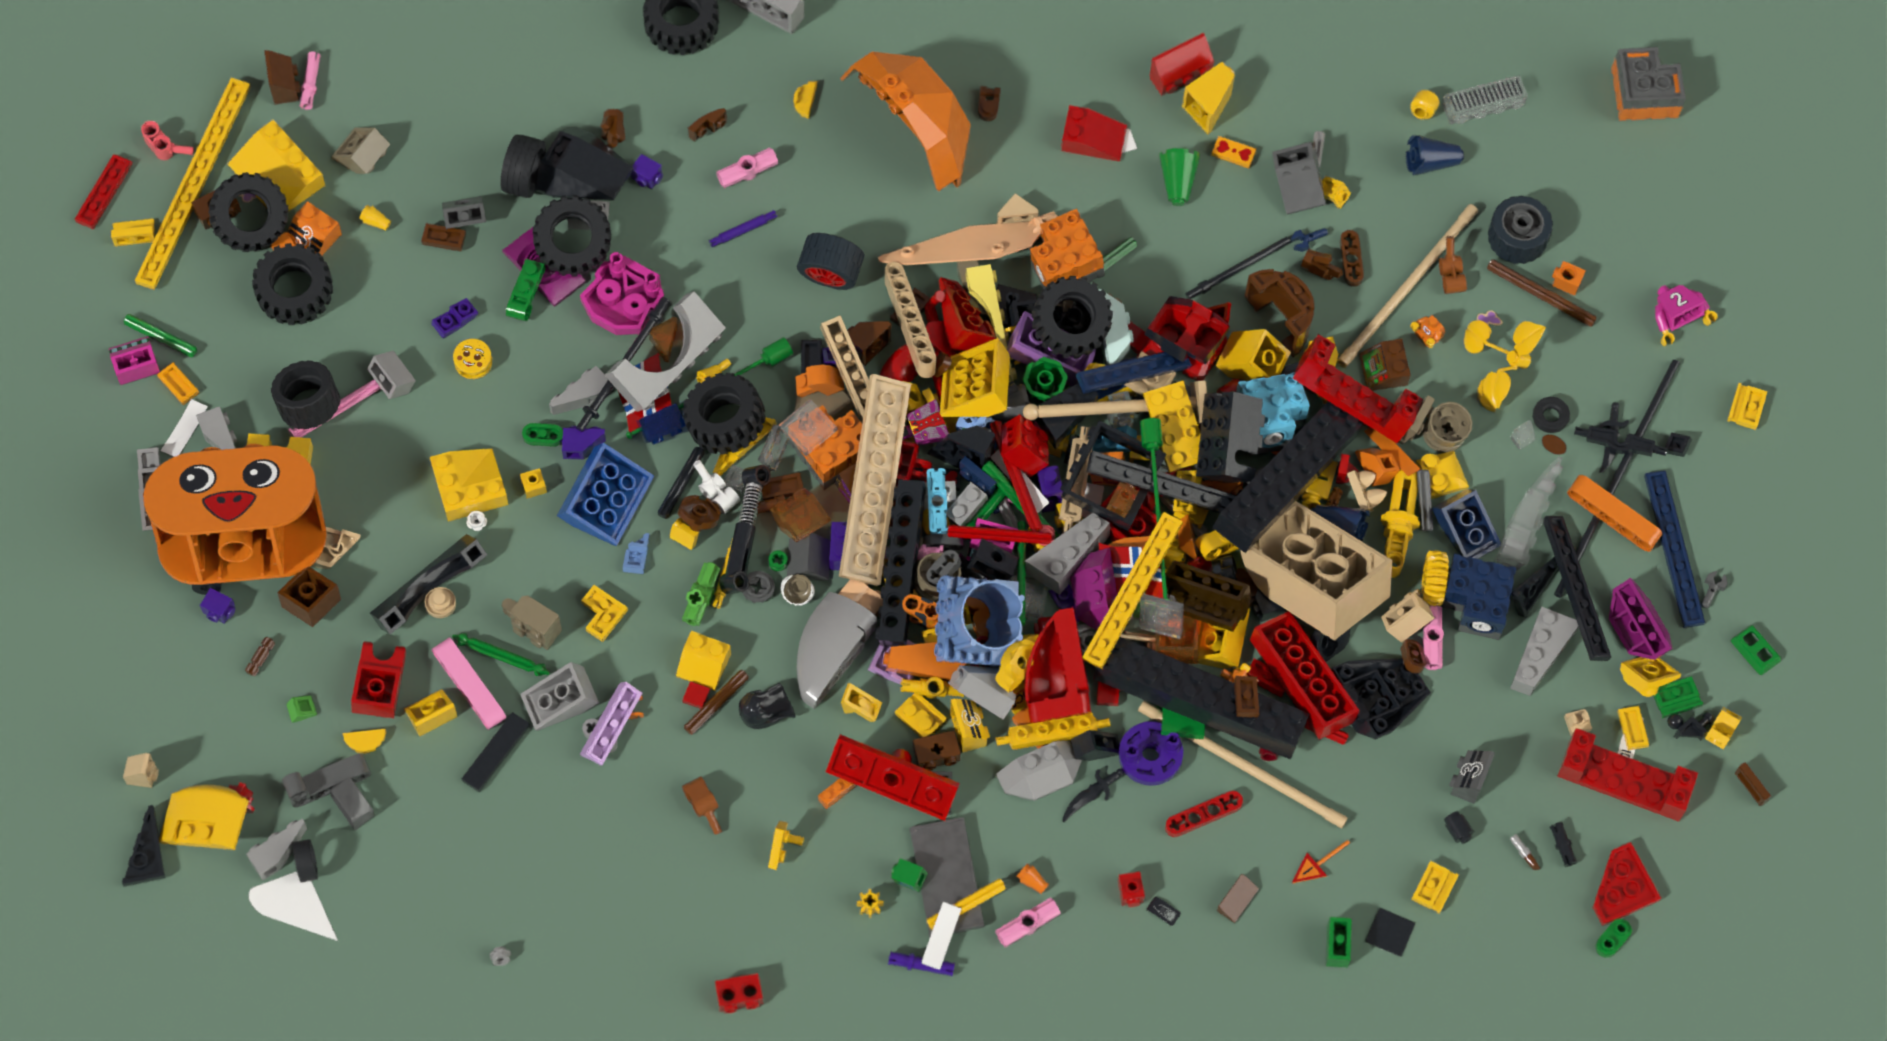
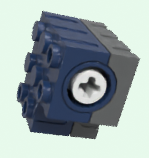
[1441,554,1516,640]

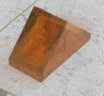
[649,317,678,363]

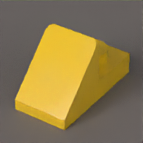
[841,683,882,722]

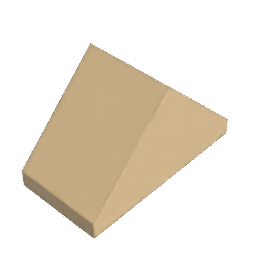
[997,194,1038,224]

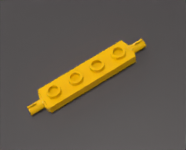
[995,713,1110,750]

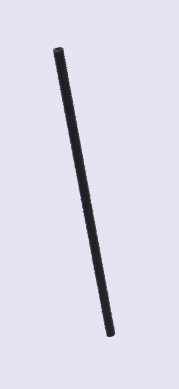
[1554,360,1680,598]

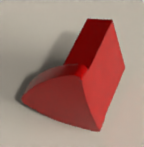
[1336,454,1359,484]

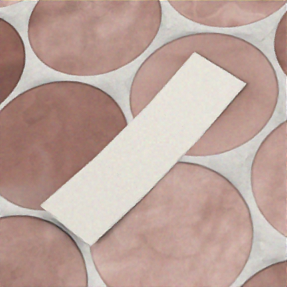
[160,399,208,457]
[921,902,961,970]

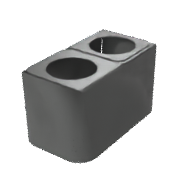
[329,777,374,830]

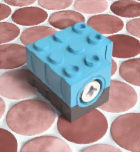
[1236,372,1310,455]

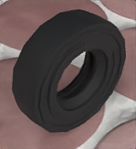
[1532,396,1570,433]

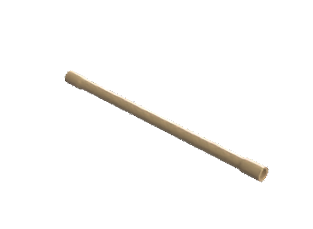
[1337,204,1478,368]
[1138,700,1348,829]

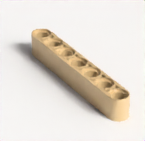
[885,262,936,378]

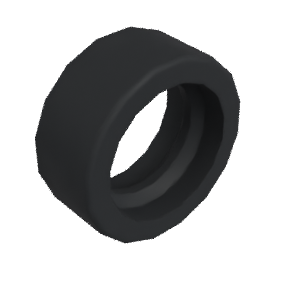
[293,839,318,883]

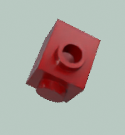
[1117,872,1145,907]

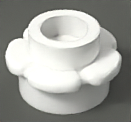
[466,511,487,531]

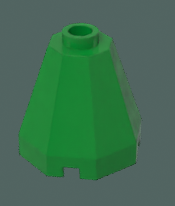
[1023,357,1068,401]

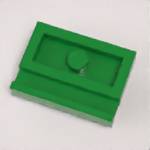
[1653,676,1703,718]

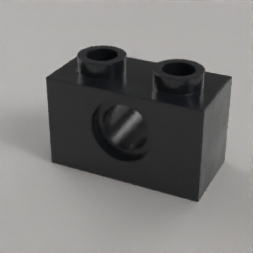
[967,538,1019,581]

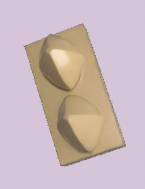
[1347,470,1387,513]

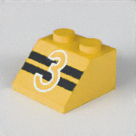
[950,699,990,753]

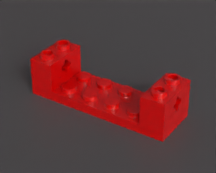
[1292,334,1423,443]
[1557,728,1698,822]

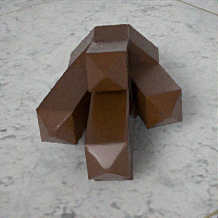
[600,109,626,149]
[1301,249,1343,280]

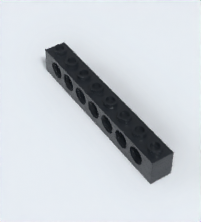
[876,480,926,647]

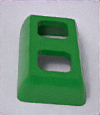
[1731,625,1781,675]

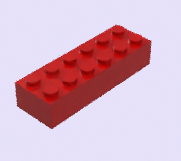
[1250,611,1360,740]

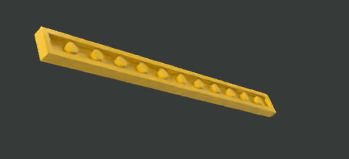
[135,78,251,290]

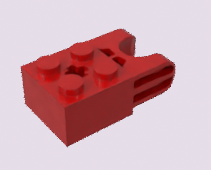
[351,641,406,719]

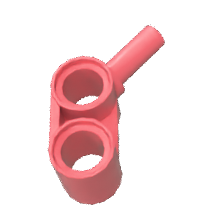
[141,121,194,160]

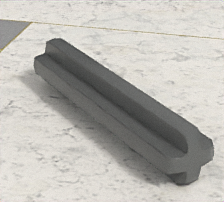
[1417,470,1433,531]

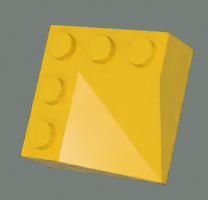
[430,449,509,522]

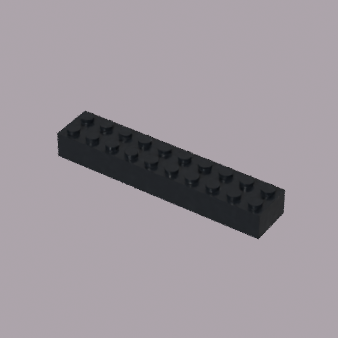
[1212,401,1364,554]
[1093,637,1310,760]

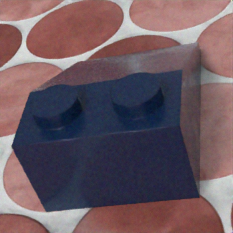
[1432,489,1502,559]

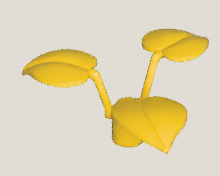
[1464,320,1546,409]

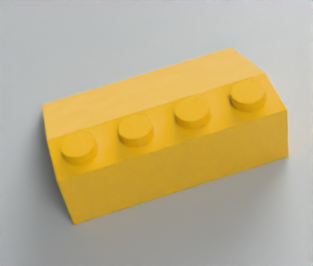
[228,120,325,212]
[940,338,1010,417]

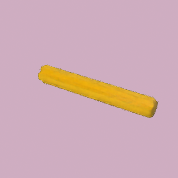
[927,879,1006,930]

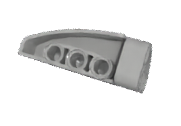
[796,592,877,709]

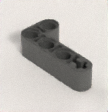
[282,754,371,808]

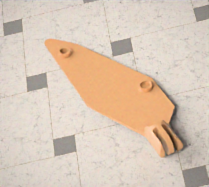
[878,211,1058,265]

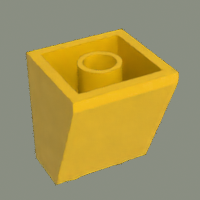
[1182,62,1235,134]
[1216,329,1291,381]

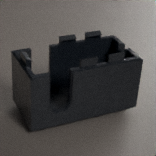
[1196,392,1265,483]

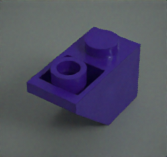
[562,426,606,460]

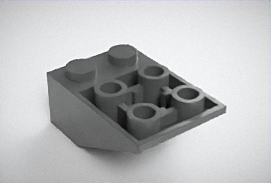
[1272,142,1326,215]

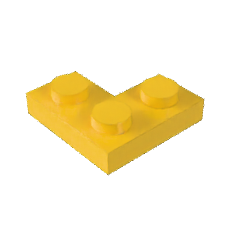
[581,585,628,642]

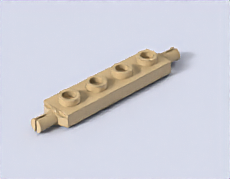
[1059,427,1092,533]

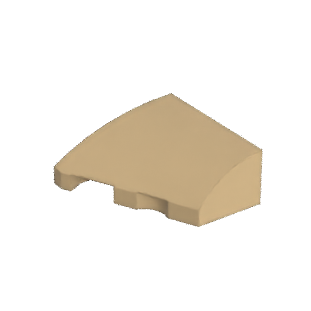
[311,527,361,569]

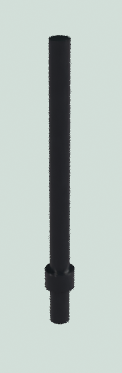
[1185,236,1290,299]

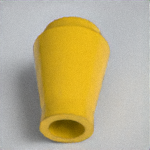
[359,205,391,231]

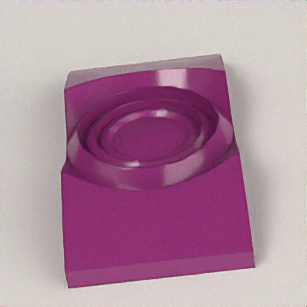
[502,227,586,307]

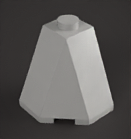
[948,665,1016,720]

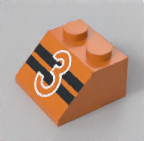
[287,201,342,256]

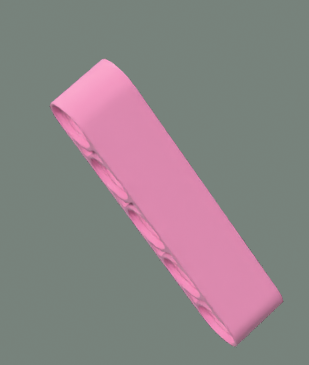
[431,637,507,730]

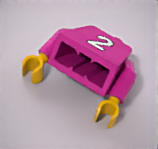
[1655,285,1717,346]

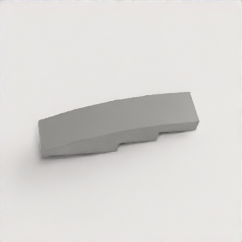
[137,447,160,531]

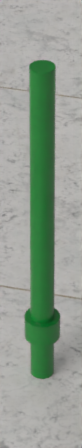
[1015,521,1028,626]

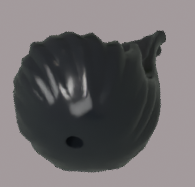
[739,683,796,729]

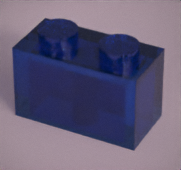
[636,403,686,445]

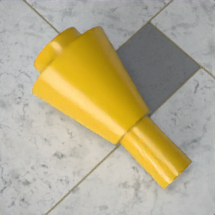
[696,359,731,383]

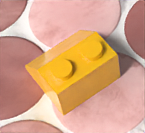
[676,631,731,691]

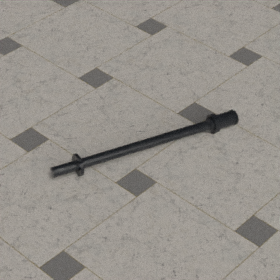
[576,297,672,432]

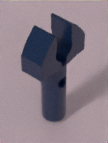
[1290,228,1328,252]

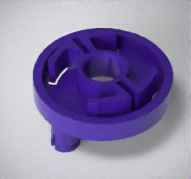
[1119,722,1183,786]

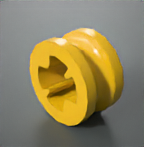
[1302,492,1321,509]

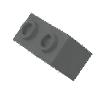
[442,196,486,229]

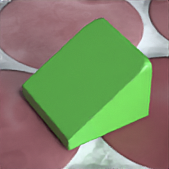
[287,695,317,723]

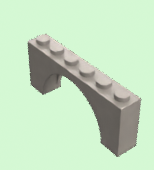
[605,291,726,412]

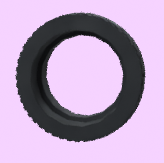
[500,134,546,198]

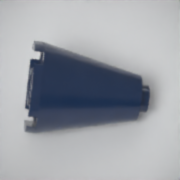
[1406,135,1464,175]
[1311,505,1370,541]

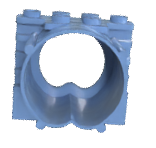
[934,575,1025,667]

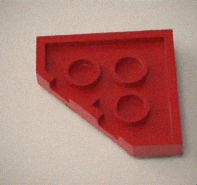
[1593,842,1661,926]

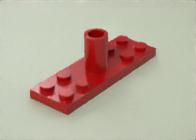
[825,734,960,821]

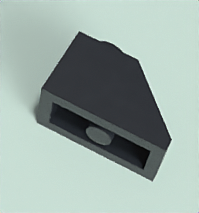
[1252,589,1286,622]
[1071,730,1120,761]

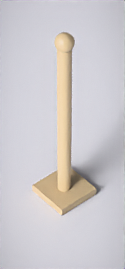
[1023,381,1207,423]

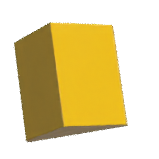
[404,689,457,737]

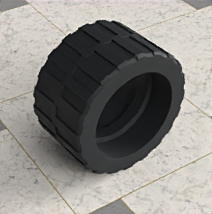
[271,360,340,429]

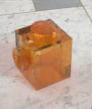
[1106,482,1139,518]

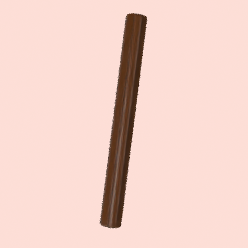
[1487,259,1597,327]

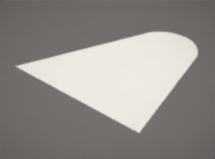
[249,872,338,941]

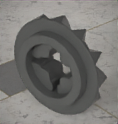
[742,571,775,603]

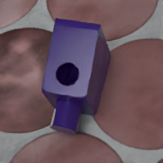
[1035,466,1063,513]

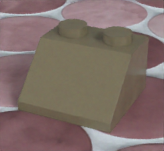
[331,128,390,174]

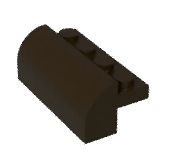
[1157,560,1251,632]

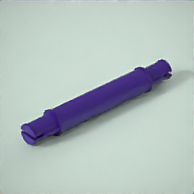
[708,210,777,248]

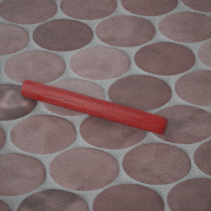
[947,525,1052,544]

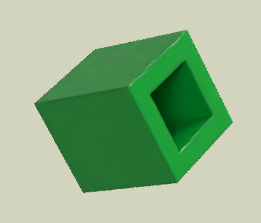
[891,858,928,892]

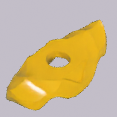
[995,634,1038,693]

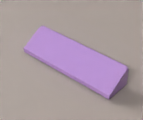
[580,682,642,765]

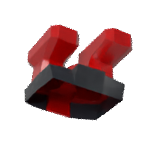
[1136,296,1230,381]

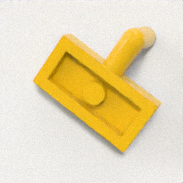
[768,821,804,870]

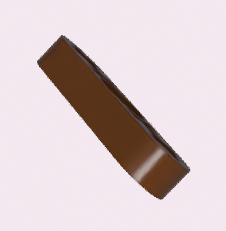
[1340,230,1364,287]

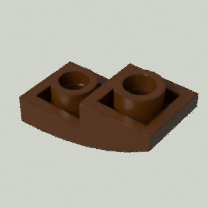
[688,108,727,142]

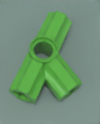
[682,562,721,626]

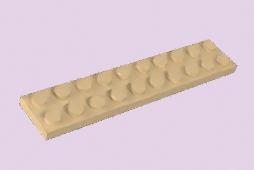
[839,374,911,586]

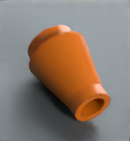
[1016,863,1049,894]

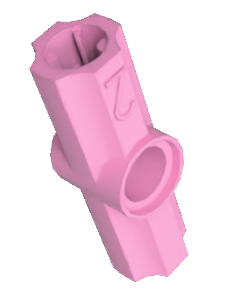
[716,147,778,188]
[1422,606,1444,670]
[995,897,1061,948]

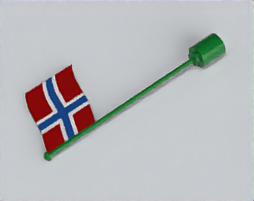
[618,337,794,439]
[1099,418,1170,604]

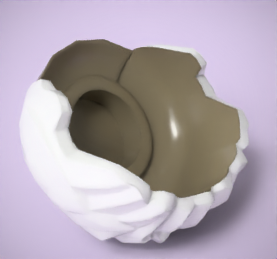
[781,574,815,606]

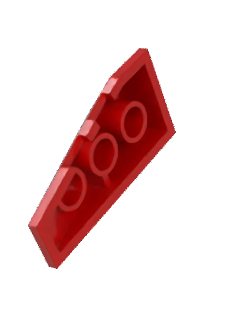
[939,277,997,351]

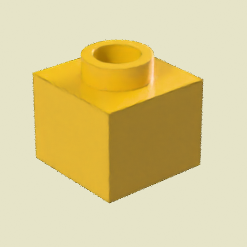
[520,468,547,499]

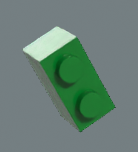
[1326,917,1352,968]

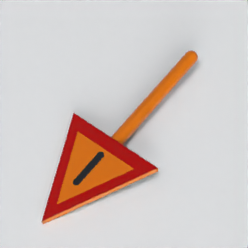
[1292,840,1350,883]

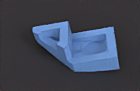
[623,533,649,574]

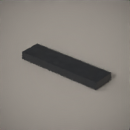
[461,712,530,792]

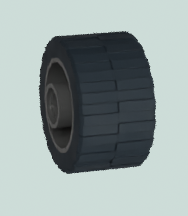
[1488,195,1553,264]

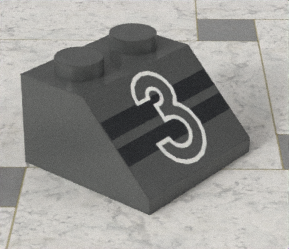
[1449,750,1495,804]

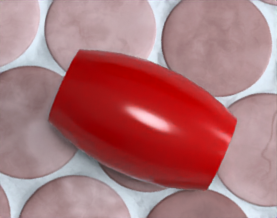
[879,344,918,383]

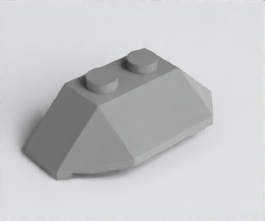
[996,740,1082,801]

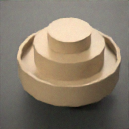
[425,587,456,618]

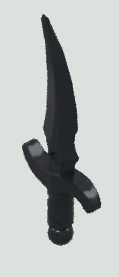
[1599,402,1629,473]
[1062,769,1124,822]

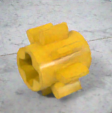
[856,889,884,918]

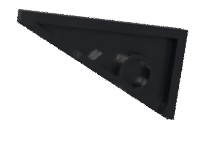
[1511,556,1558,618]
[122,805,165,887]

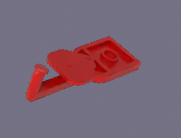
[924,290,961,405]

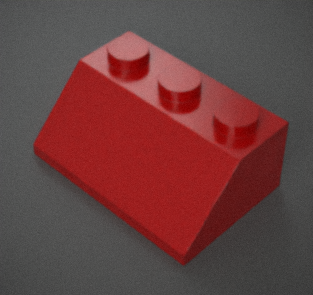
[1149,33,1214,96]

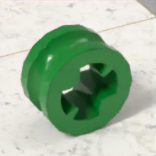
[769,550,788,572]

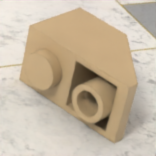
[123,753,159,788]

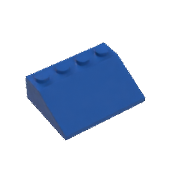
[557,442,654,546]

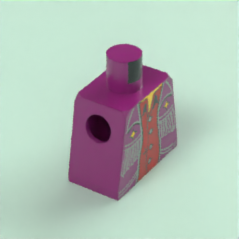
[902,399,949,445]

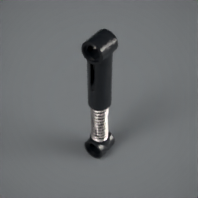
[719,465,771,594]

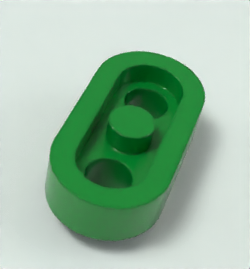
[522,423,563,447]
[1595,919,1632,958]

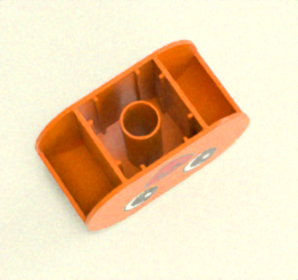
[143,443,327,585]

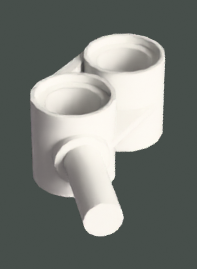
[693,460,740,514]

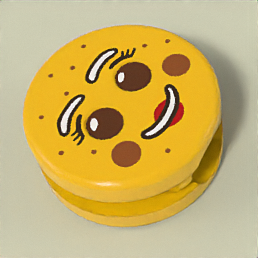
[453,339,492,379]

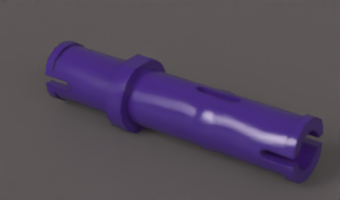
[888,951,955,977]

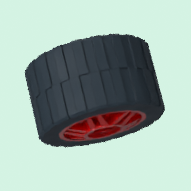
[797,233,865,290]

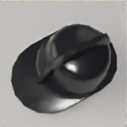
[1310,629,1350,662]

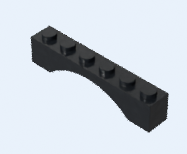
[370,534,487,634]

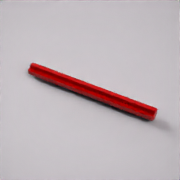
[990,420,1043,532]

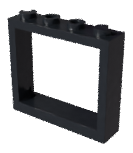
[1060,420,1166,531]

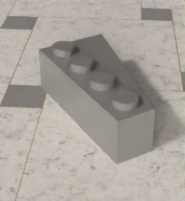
[1025,513,1110,595]
[1510,607,1579,696]

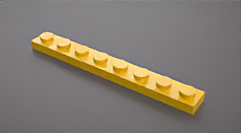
[1082,512,1183,669]

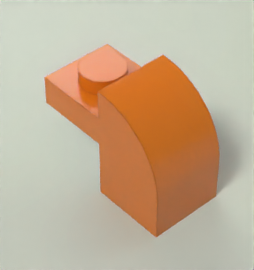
[795,365,844,397]

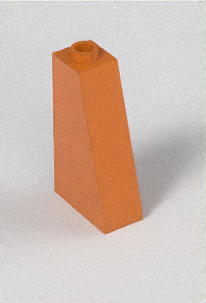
[883,642,966,682]

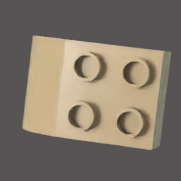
[1240,501,1392,640]

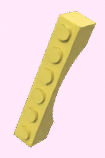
[965,264,1017,381]

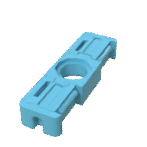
[927,468,948,534]

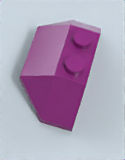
[1071,548,1117,631]
[1609,578,1673,660]

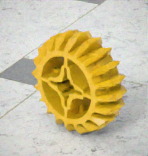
[1421,550,1449,606]

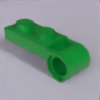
[506,259,546,322]

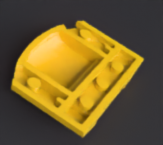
[159,784,249,850]

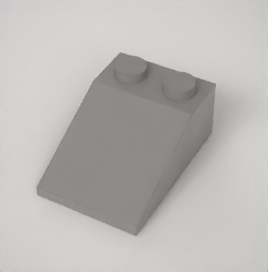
[520,662,599,731]

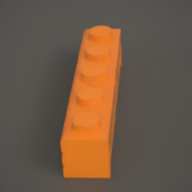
[818,778,857,810]

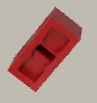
[715,973,763,1014]

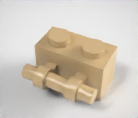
[1381,589,1434,643]

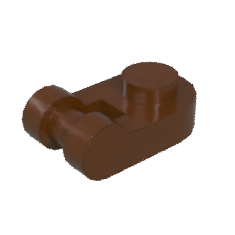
[978,86,1001,122]

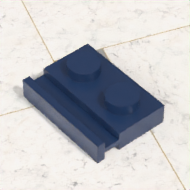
[959,456,996,499]

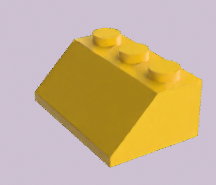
[1191,608,1250,669]

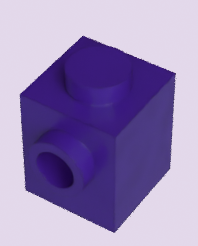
[631,154,663,190]
[200,588,236,624]

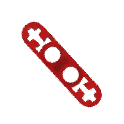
[1165,791,1243,837]

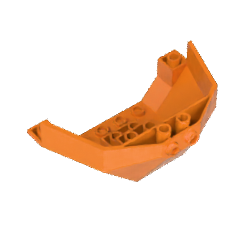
[840,51,971,191]

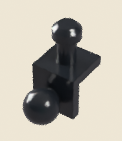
[1667,712,1714,741]

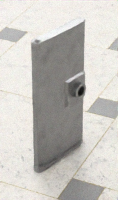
[909,817,984,938]

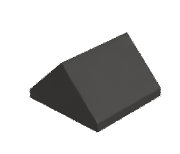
[787,532,830,581]

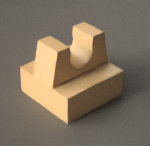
[1564,709,1592,736]

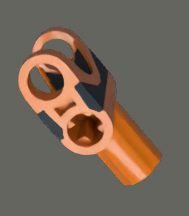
[902,594,965,629]

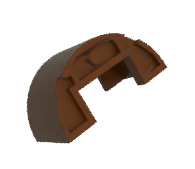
[1244,269,1314,357]

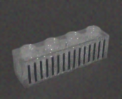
[1442,75,1528,124]

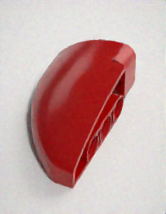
[1025,607,1092,723]

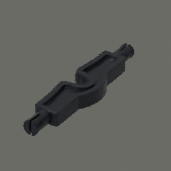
[1574,426,1668,457]

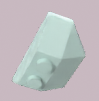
[1098,289,1133,365]

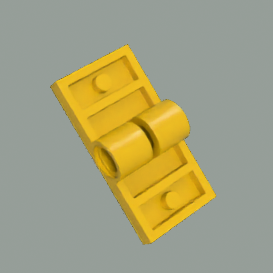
[1143,381,1200,473]

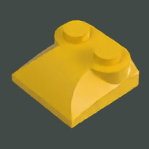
[1415,451,1469,499]
[1620,657,1681,697]

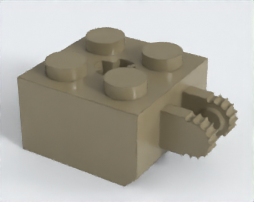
[502,595,562,650]

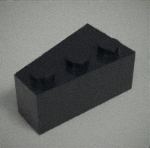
[1035,383,1098,450]

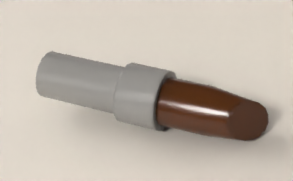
[1510,834,1540,870]

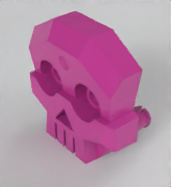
[580,252,664,335]

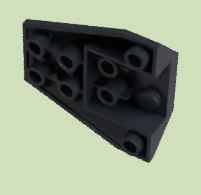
[535,127,634,201]
[1331,658,1431,740]

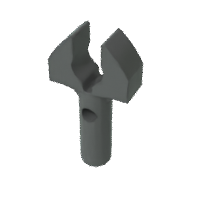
[1702,571,1727,608]

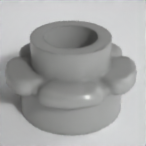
[489,946,511,966]

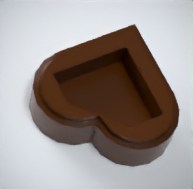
[933,351,952,378]

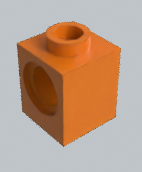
[1552,261,1586,296]

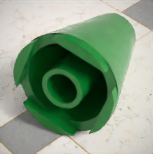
[1159,148,1200,206]

